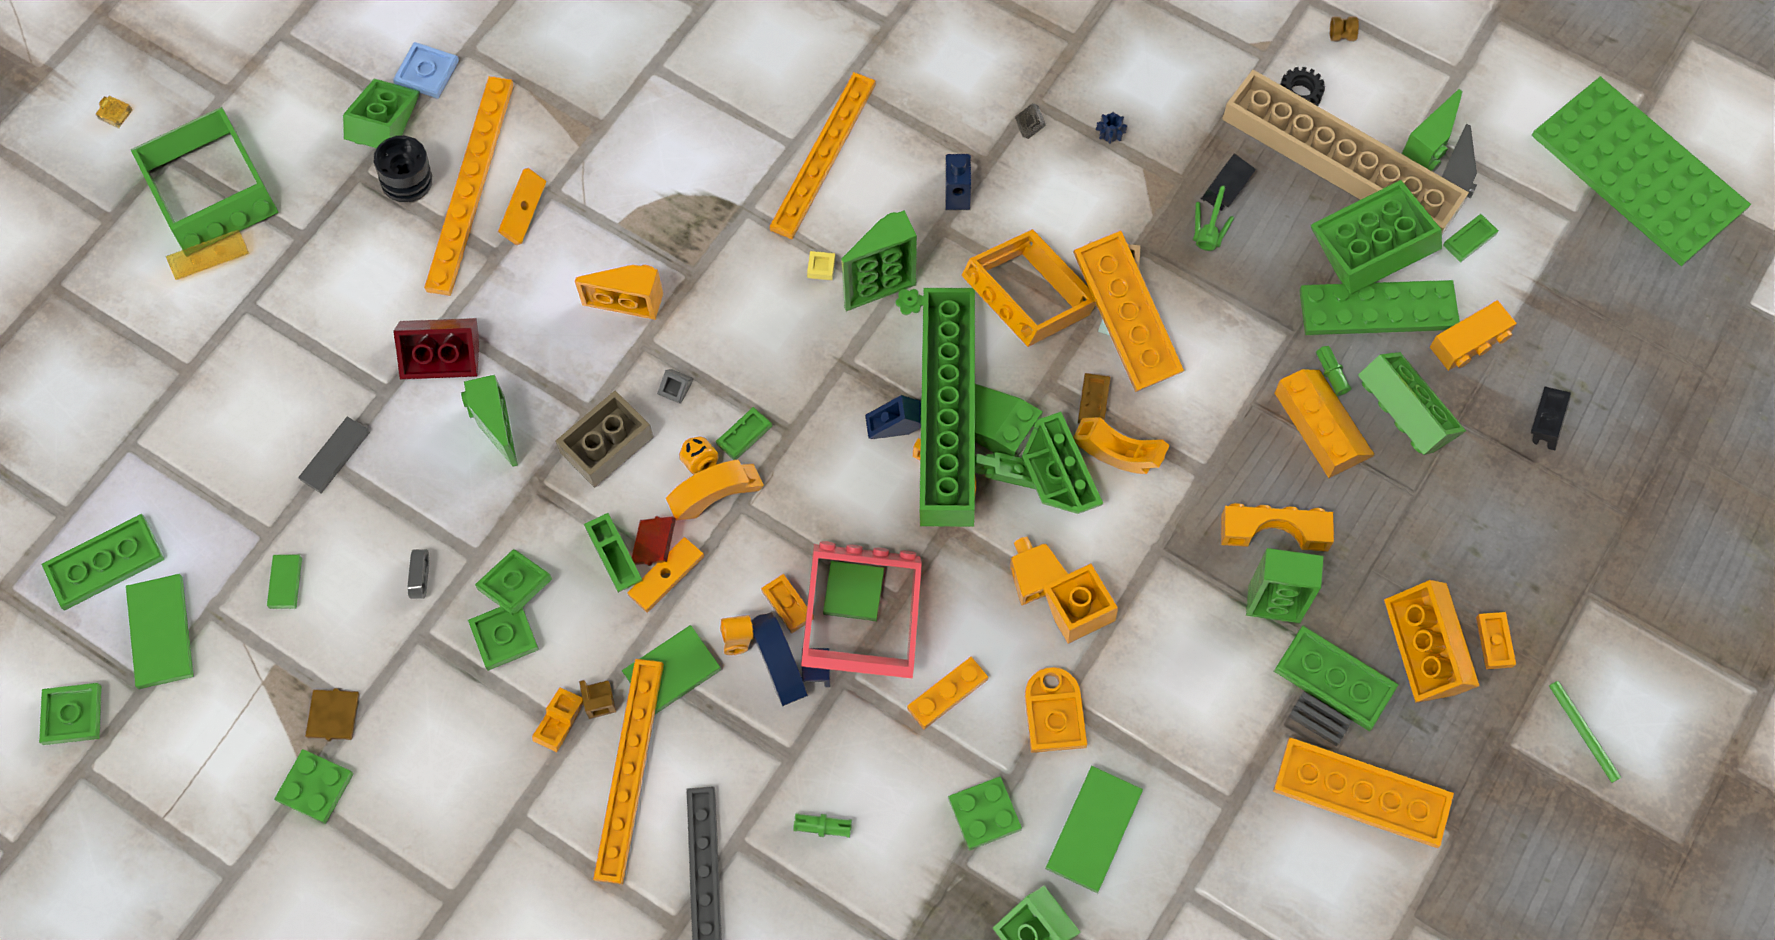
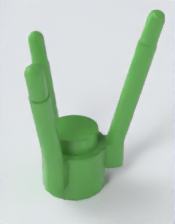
[1193,186,1234,251]

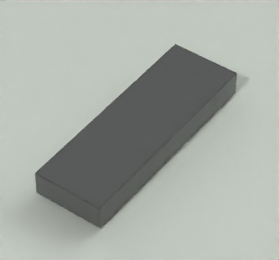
[298,416,370,494]

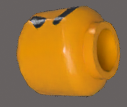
[679,436,718,475]

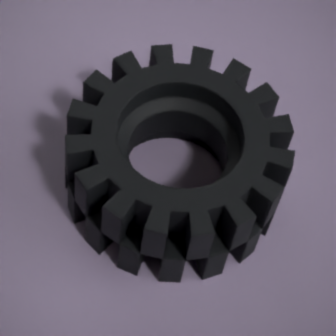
[1280,67,1325,106]

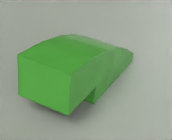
[584,513,643,593]

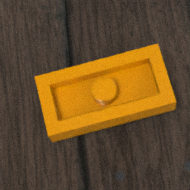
[761,573,814,634]
[1476,612,1516,669]

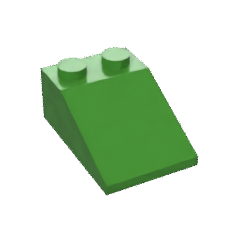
[343,79,420,148]
[1402,89,1463,172]
[461,375,518,467]
[975,384,1043,457]

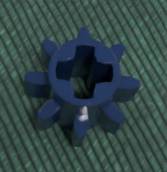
[1096,111,1127,144]

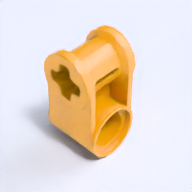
[720,615,753,655]

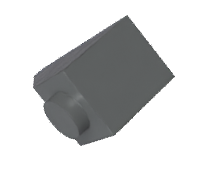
[1442,124,1477,198]

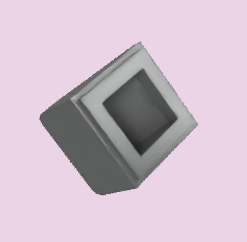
[657,369,694,404]

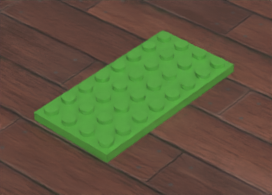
[1531,76,1751,267]

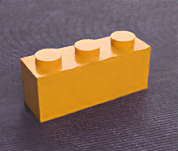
[1430,300,1517,371]

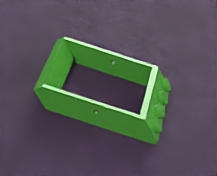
[131,107,278,257]

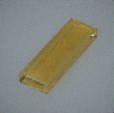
[165,230,250,280]

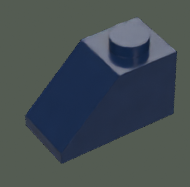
[865,395,921,439]

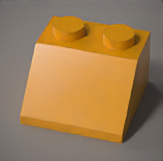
[1043,563,1118,644]

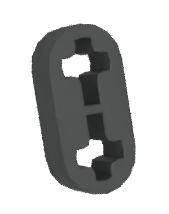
[408,549,429,599]

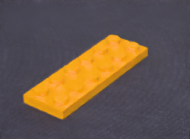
[1073,230,1184,392]
[1273,737,1454,848]

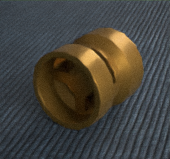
[1329,16,1359,41]

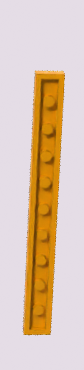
[424,76,514,296]

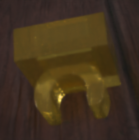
[95,96,133,128]

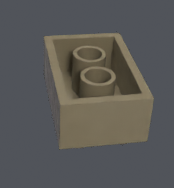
[555,391,653,488]

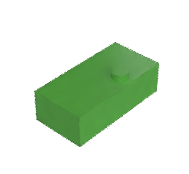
[1246,548,1323,623]

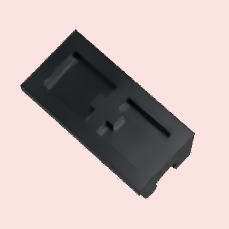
[1200,153,1256,211]
[1531,387,1571,451]

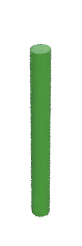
[1549,681,1622,783]

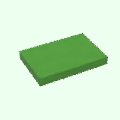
[622,625,721,715]

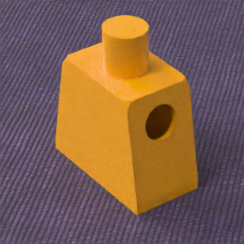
[1010,536,1068,606]

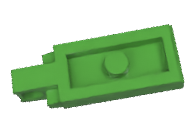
[975,452,1035,489]

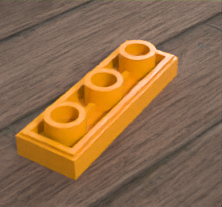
[498,168,547,245]
[627,537,704,613]

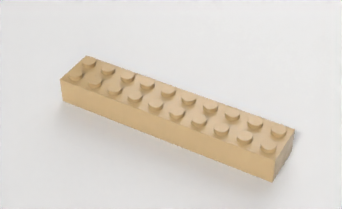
[1222,69,1469,235]

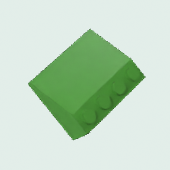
[1311,180,1442,294]
[841,210,917,312]

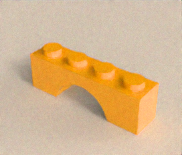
[1221,503,1334,551]

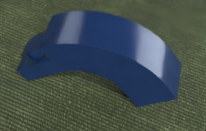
[751,612,808,706]

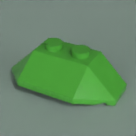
[1022,412,1103,514]

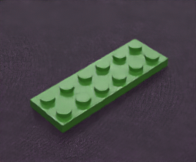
[1299,280,1460,335]

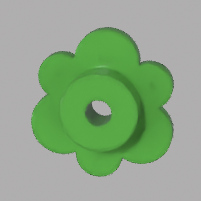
[895,289,923,315]

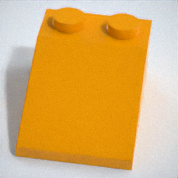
[575,265,663,320]

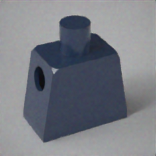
[945,154,971,210]

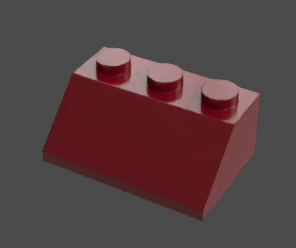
[393,318,479,380]

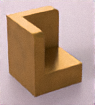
[579,680,616,719]

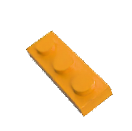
[907,657,988,730]

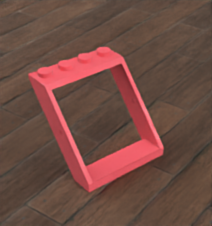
[801,541,922,679]

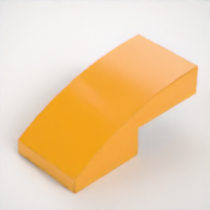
[532,687,583,752]

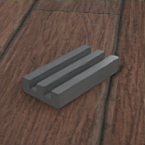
[1288,692,1352,746]

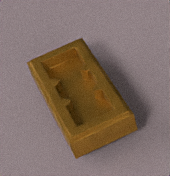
[1077,373,1110,424]

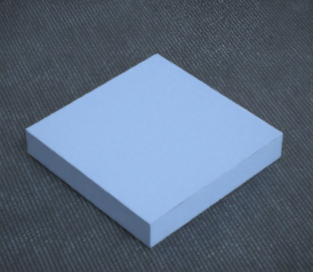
[393,42,459,99]

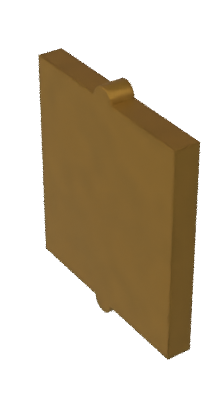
[305,688,359,742]

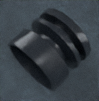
[374,136,432,202]

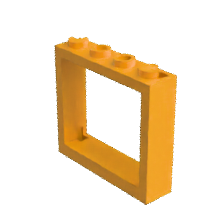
[961,229,1096,347]

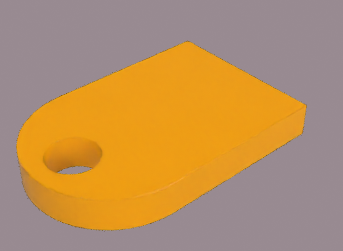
[1025,667,1087,753]

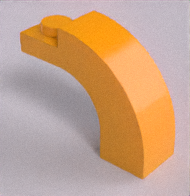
[1073,417,1170,474]
[666,460,764,521]

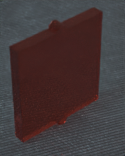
[632,516,676,566]

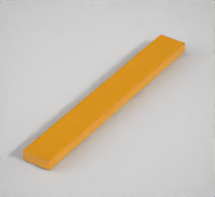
[769,72,876,239]
[593,659,664,885]

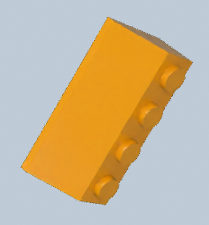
[1275,369,1375,478]
[1384,580,1479,703]

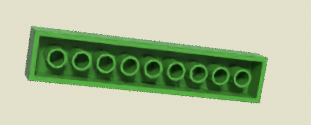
[919,288,975,527]

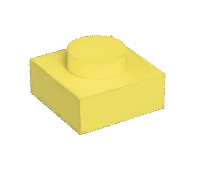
[807,251,835,280]

